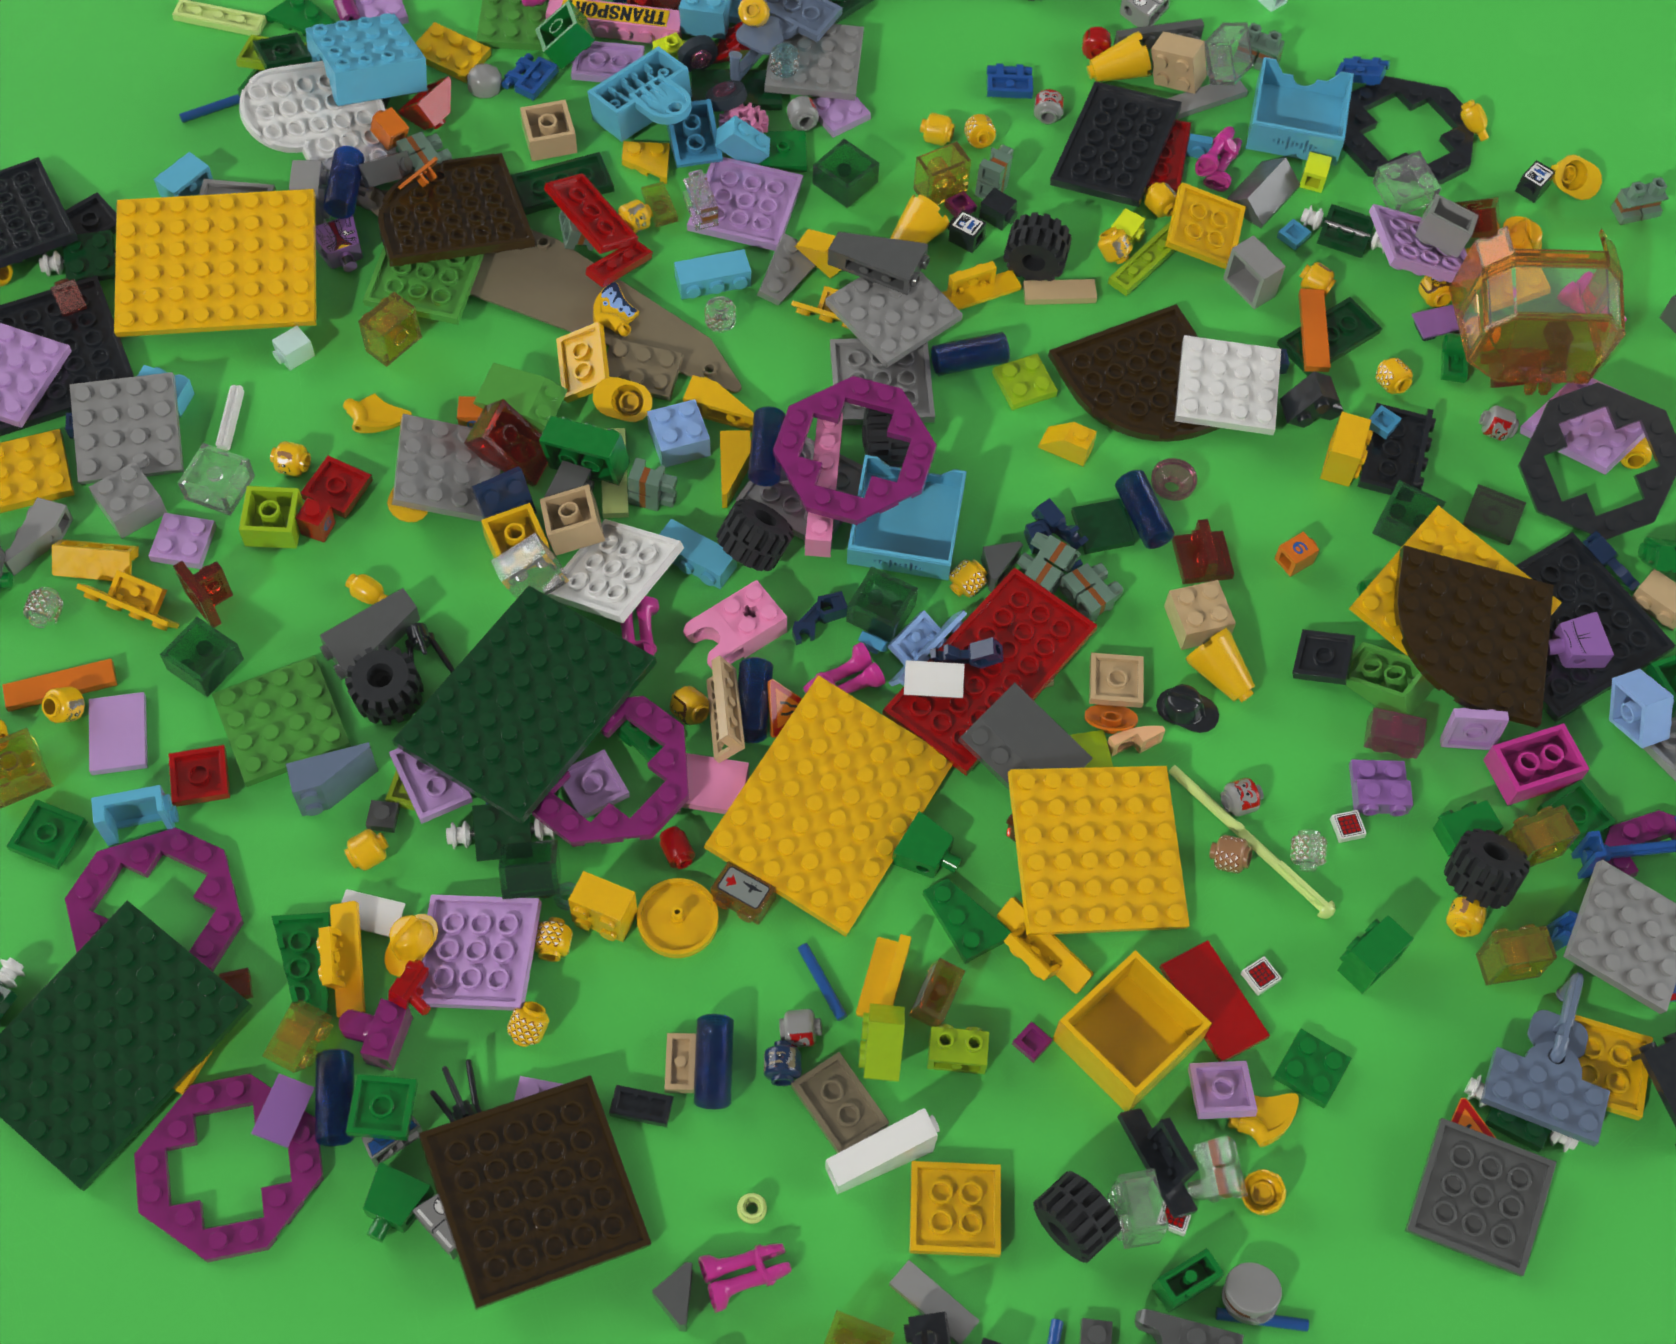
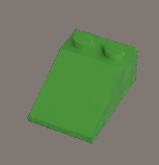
[473,363,568,440]
[1346,642,1434,720]

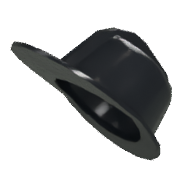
[1156,684,1219,733]

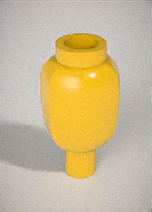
[1460,99,1489,142]
[345,573,388,604]

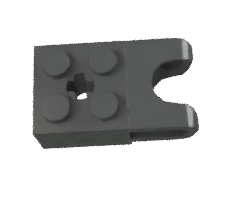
[1135,1309,1244,1344]

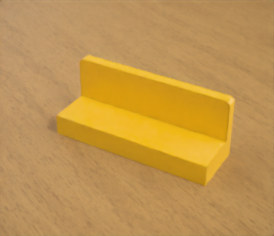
[52,539,139,581]
[856,934,911,1018]

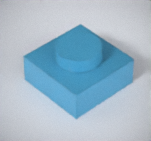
[1186,133,1213,158]
[1277,219,1311,250]
[1369,405,1402,439]
[858,631,890,654]

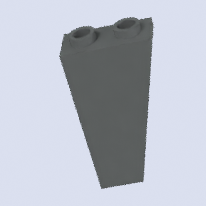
[828,232,930,295]
[320,588,420,680]

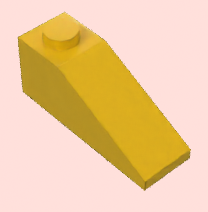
[683,375,756,432]
[720,430,756,508]

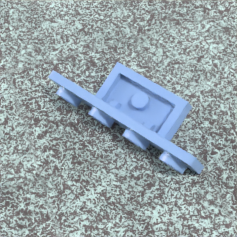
[887,610,967,686]

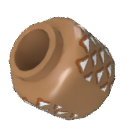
[1209,835,1252,874]

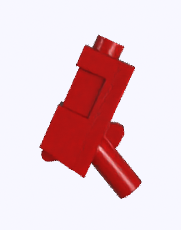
[388,960,431,1015]

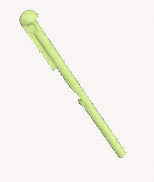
[1168,765,1336,919]

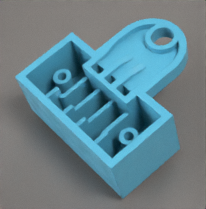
[679,0,742,40]
[587,46,692,142]

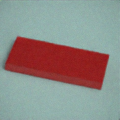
[1147,120,1191,194]
[544,173,639,254]
[1159,940,1270,1062]

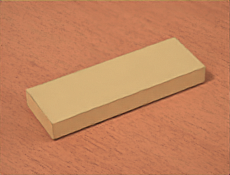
[1023,279,1097,305]

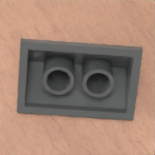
[1227,157,1300,228]

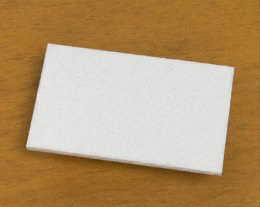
[904,660,964,698]
[341,889,406,937]

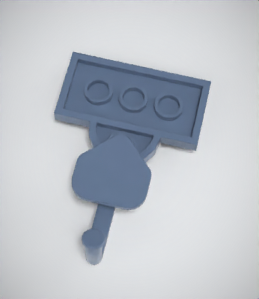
[729,0,842,81]
[1480,973,1610,1147]

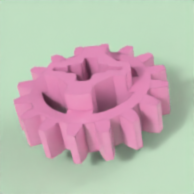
[719,103,769,134]

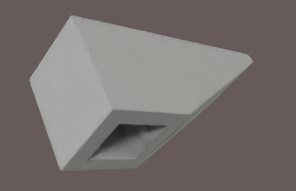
[4,497,73,576]

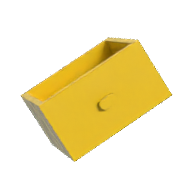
[1053,950,1212,1111]

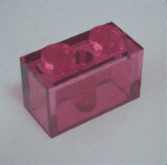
[1364,707,1427,759]

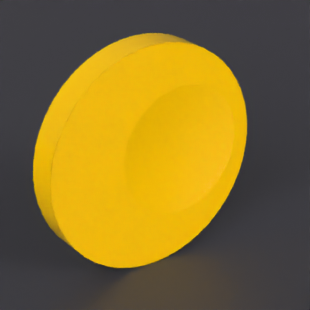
[637,878,718,958]

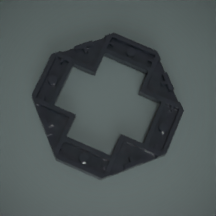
[1342,76,1474,189]
[1518,382,1676,540]

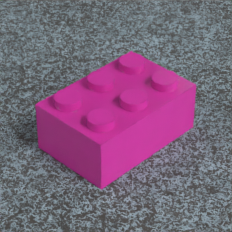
[1483,723,1590,806]

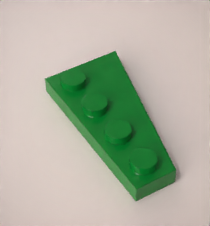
[271,912,331,1026]

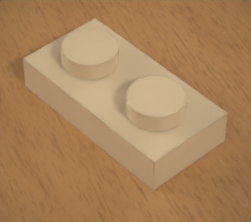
[665,1033,696,1093]

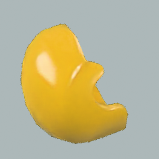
[1240,1169,1287,1216]

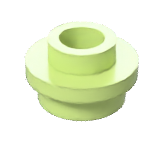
[737,1193,767,1224]

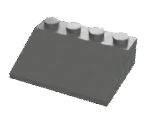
[958,683,1093,791]

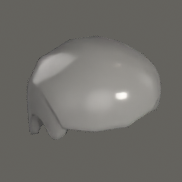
[467,64,502,98]

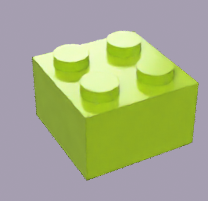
[239,486,304,549]
[859,1003,905,1082]

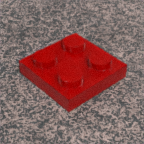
[301,455,373,518]
[168,745,230,807]

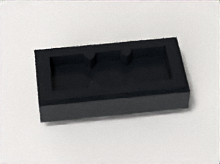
[609,1085,674,1127]

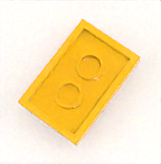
[415,22,492,83]
[556,321,609,403]

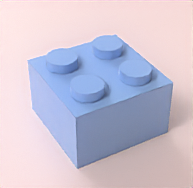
[647,399,711,468]
[1609,669,1674,748]

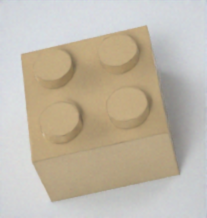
[1151,32,1207,94]
[520,99,577,161]
[540,484,605,556]
[1164,580,1236,650]

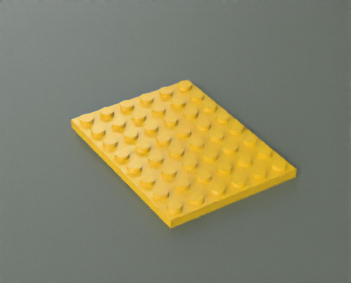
[114,189,316,337]
[704,675,953,937]

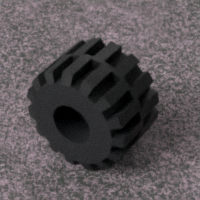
[1004,213,1072,281]
[862,408,910,468]
[716,499,794,571]
[345,645,424,725]
[1444,829,1530,909]
[1033,1171,1121,1263]

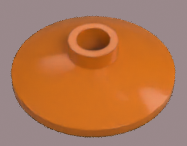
[1084,705,1138,734]

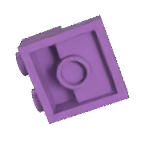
[1349,759,1413,817]

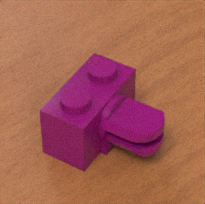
[339,999,413,1071]

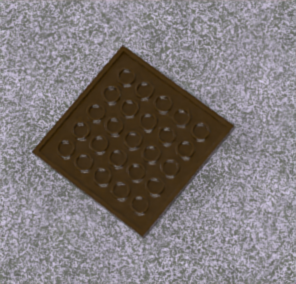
[419,1075,651,1310]

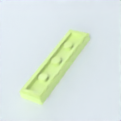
[172,0,267,36]
[602,428,629,518]

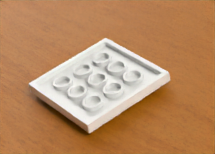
[1175,335,1281,435]
[544,519,684,623]

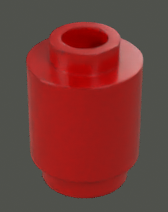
[659,826,695,869]

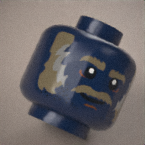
[764,1040,802,1086]

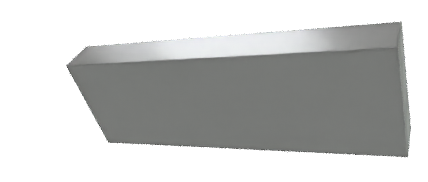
[889,1260,980,1344]

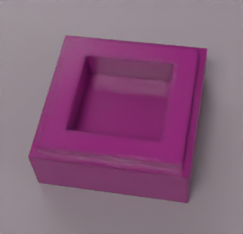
[944,190,977,218]
[1012,1021,1053,1063]

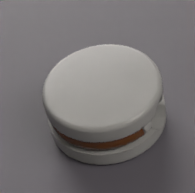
[1222,1262,1282,1325]

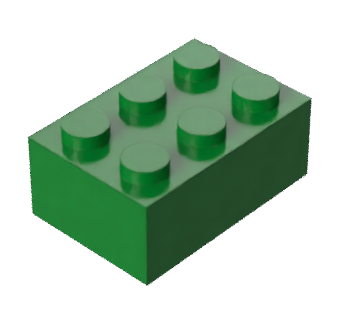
[539,416,630,486]

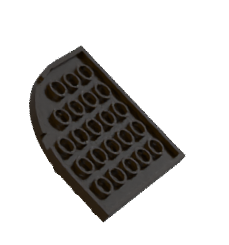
[378,153,535,267]
[1048,304,1220,442]
[1394,545,1554,728]

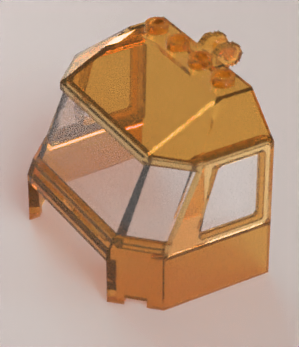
[1449,225,1626,395]

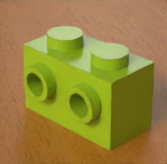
[927,1024,989,1074]

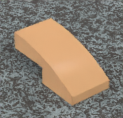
[1107,726,1166,757]

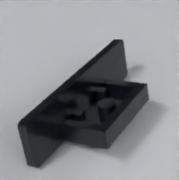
[1117,1108,1199,1219]

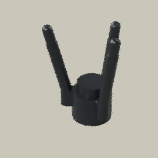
[405,622,455,673]
[430,1059,482,1122]

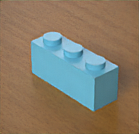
[674,249,751,300]
[659,519,737,589]

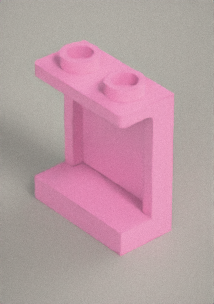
[677,753,749,814]

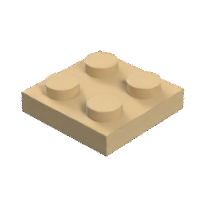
[1089,652,1144,708]

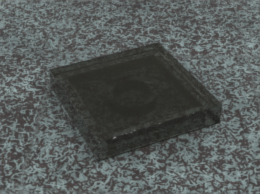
[1462,484,1526,545]

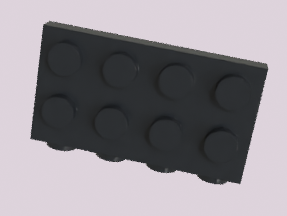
[1357,403,1436,501]

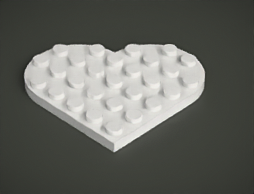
[239,61,396,185]

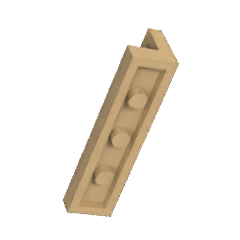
[706,655,745,763]

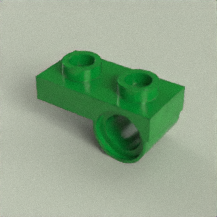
[1441,333,1473,383]
[616,720,663,762]

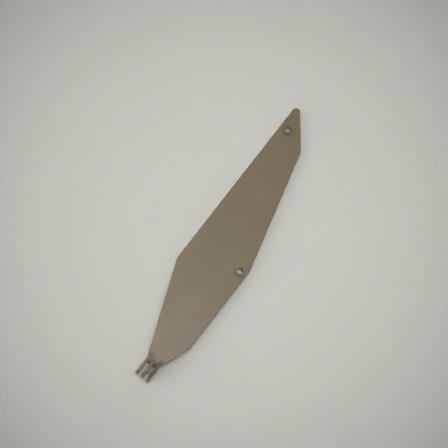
[343,180,741,393]

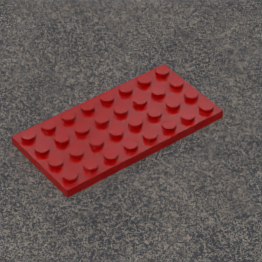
[883,567,1097,776]

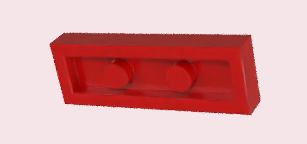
[585,240,653,288]

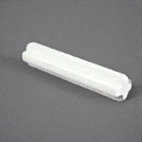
[216,385,244,451]

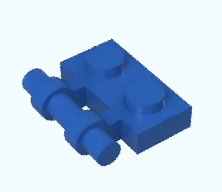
[501,53,559,101]
[1335,56,1390,85]
[987,63,1033,99]

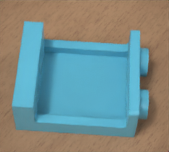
[91,785,179,846]

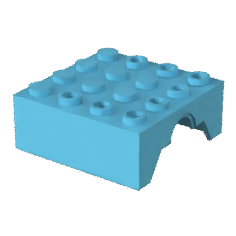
[306,13,427,106]
[1245,57,1354,166]
[847,455,967,580]

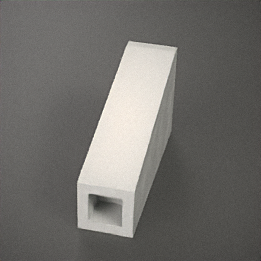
[825,1108,940,1194]

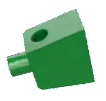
[892,811,962,878]
[363,1162,434,1242]

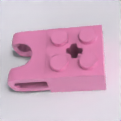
[683,580,787,669]

